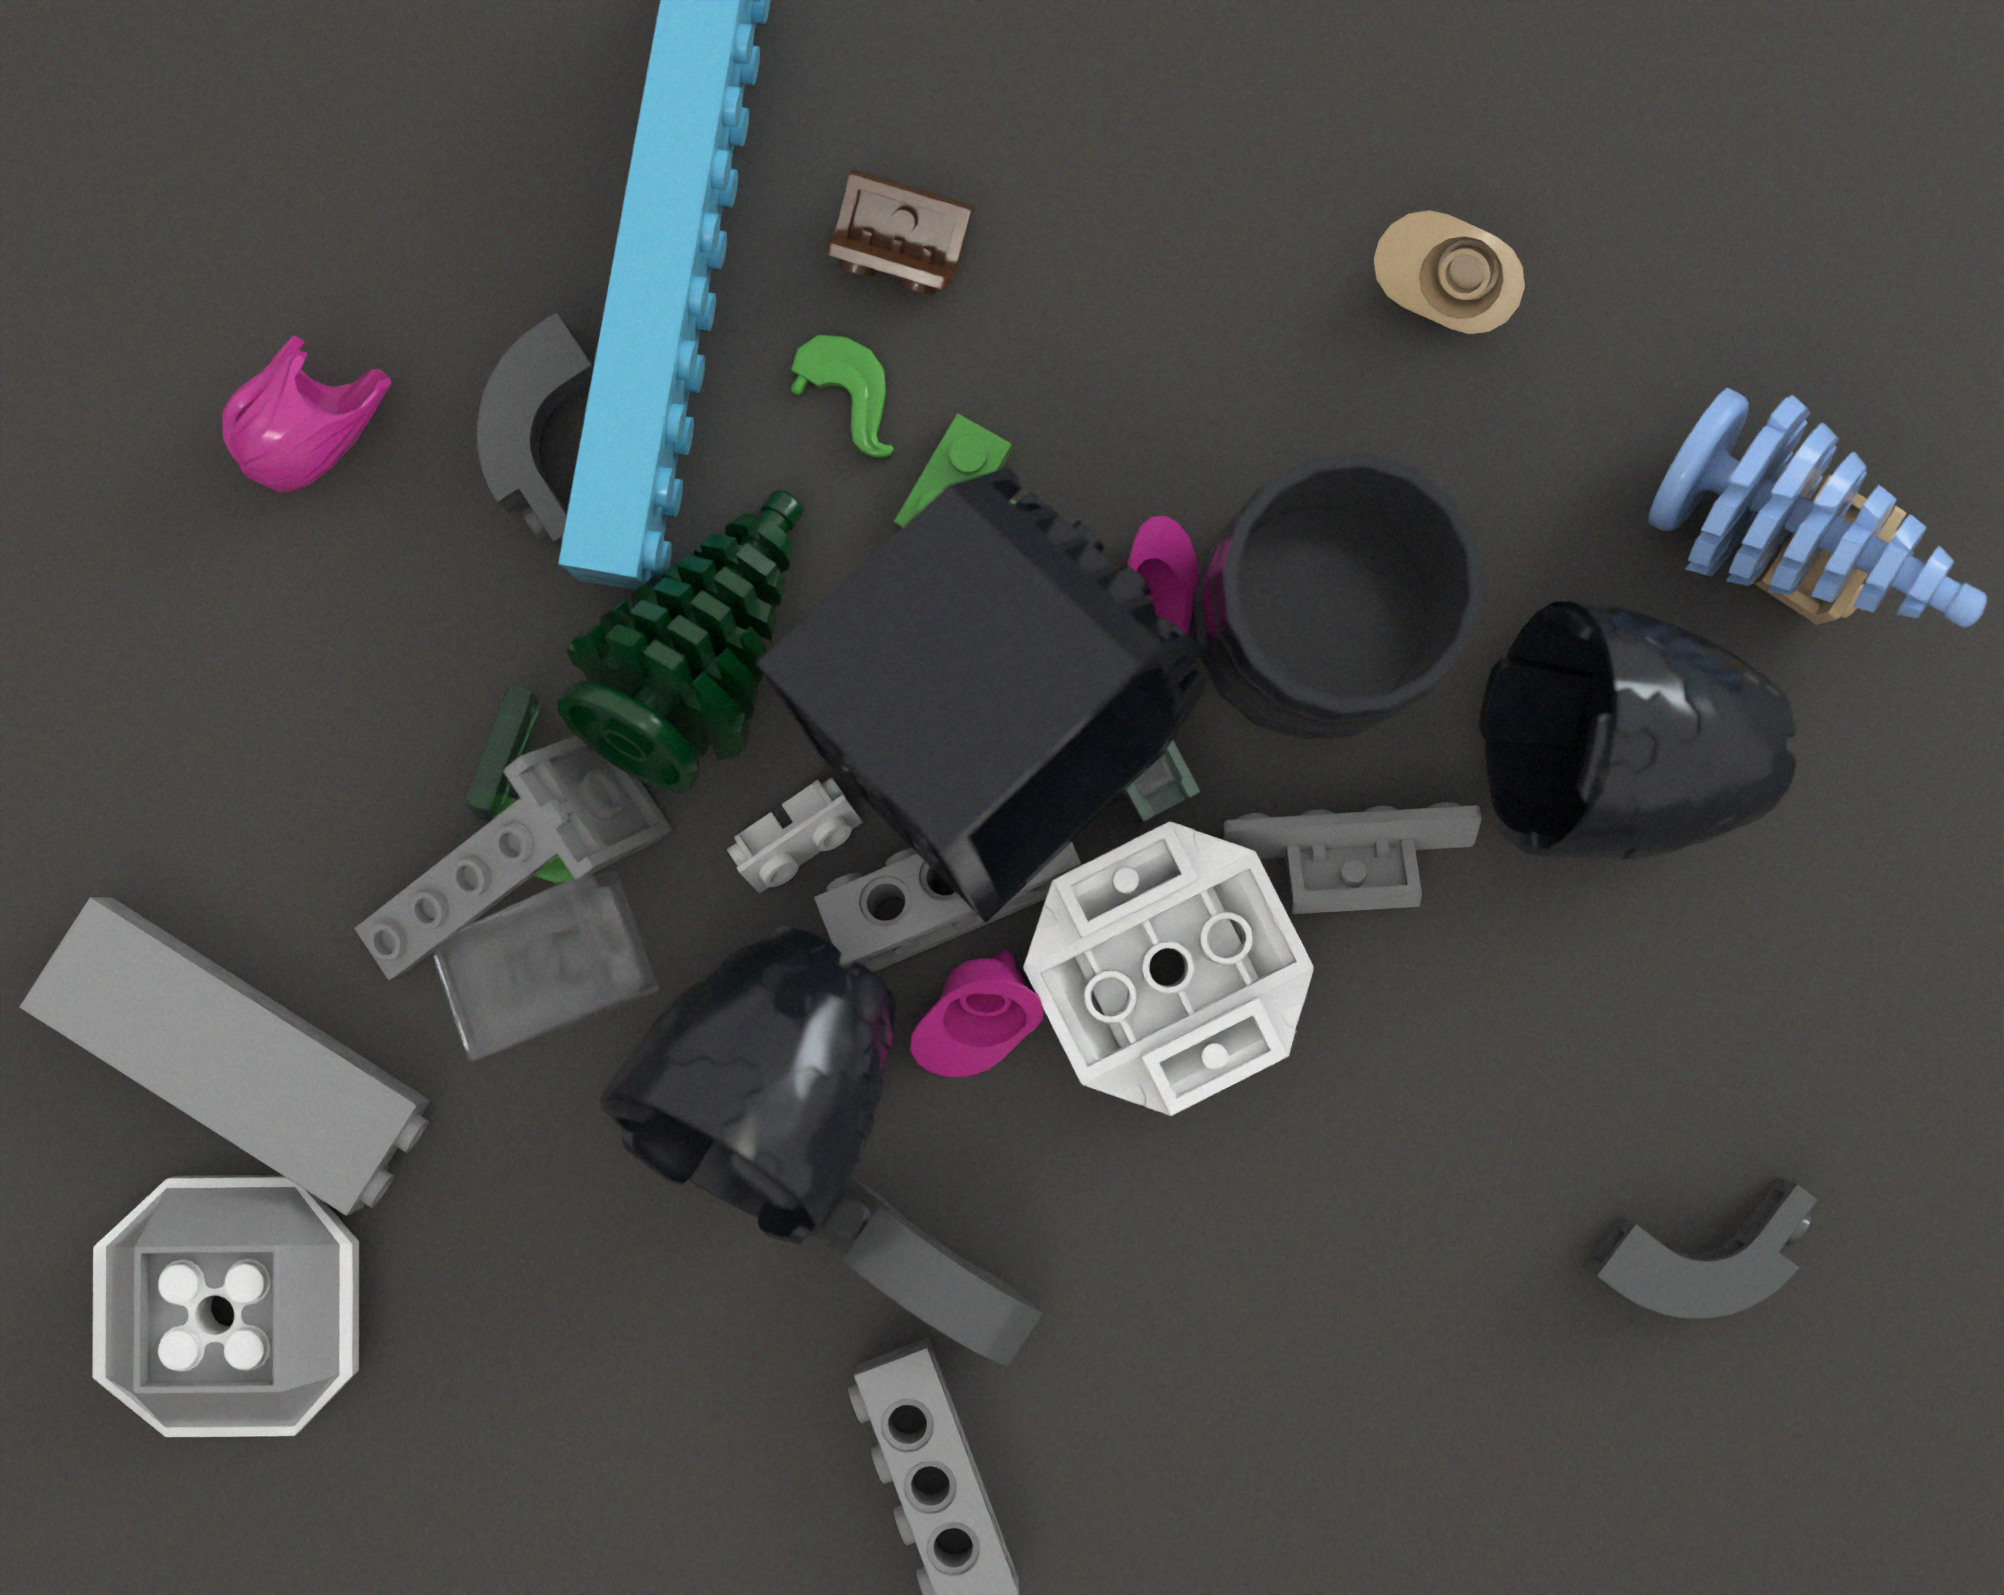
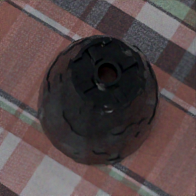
[1479,601,1796,859]
[600,926,896,1244]

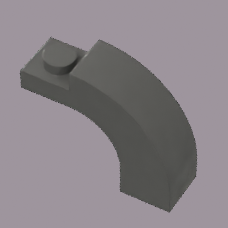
[477,312,594,547]
[1582,1177,1818,1319]
[819,1179,1044,1367]

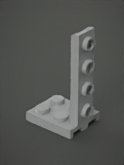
[354,735,673,981]

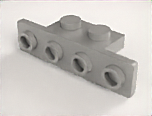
[1222,802,1482,914]

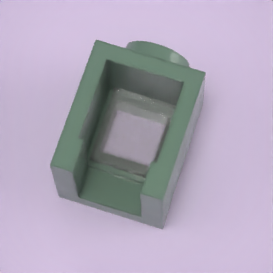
[1124,740,1200,823]

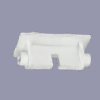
[727,777,863,894]

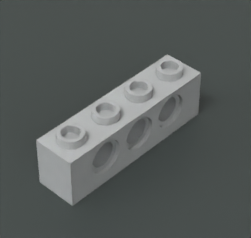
[814,842,1082,972]
[848,1337,1019,1595]

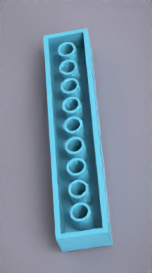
[558,0,770,590]

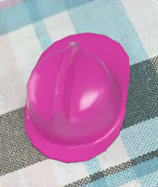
[1127,516,1199,635]
[910,950,1044,1077]

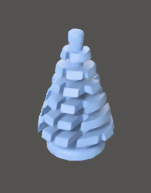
[1648,388,1987,627]

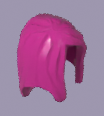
[222,335,391,492]

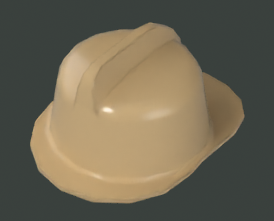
[1374,210,1525,334]

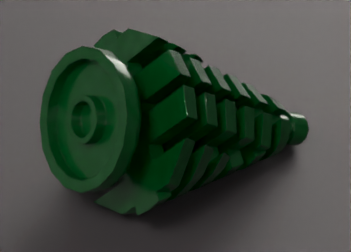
[557,490,803,793]

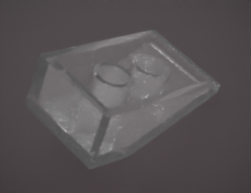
[431,871,659,1063]

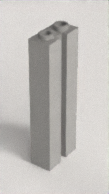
[19,897,431,1216]

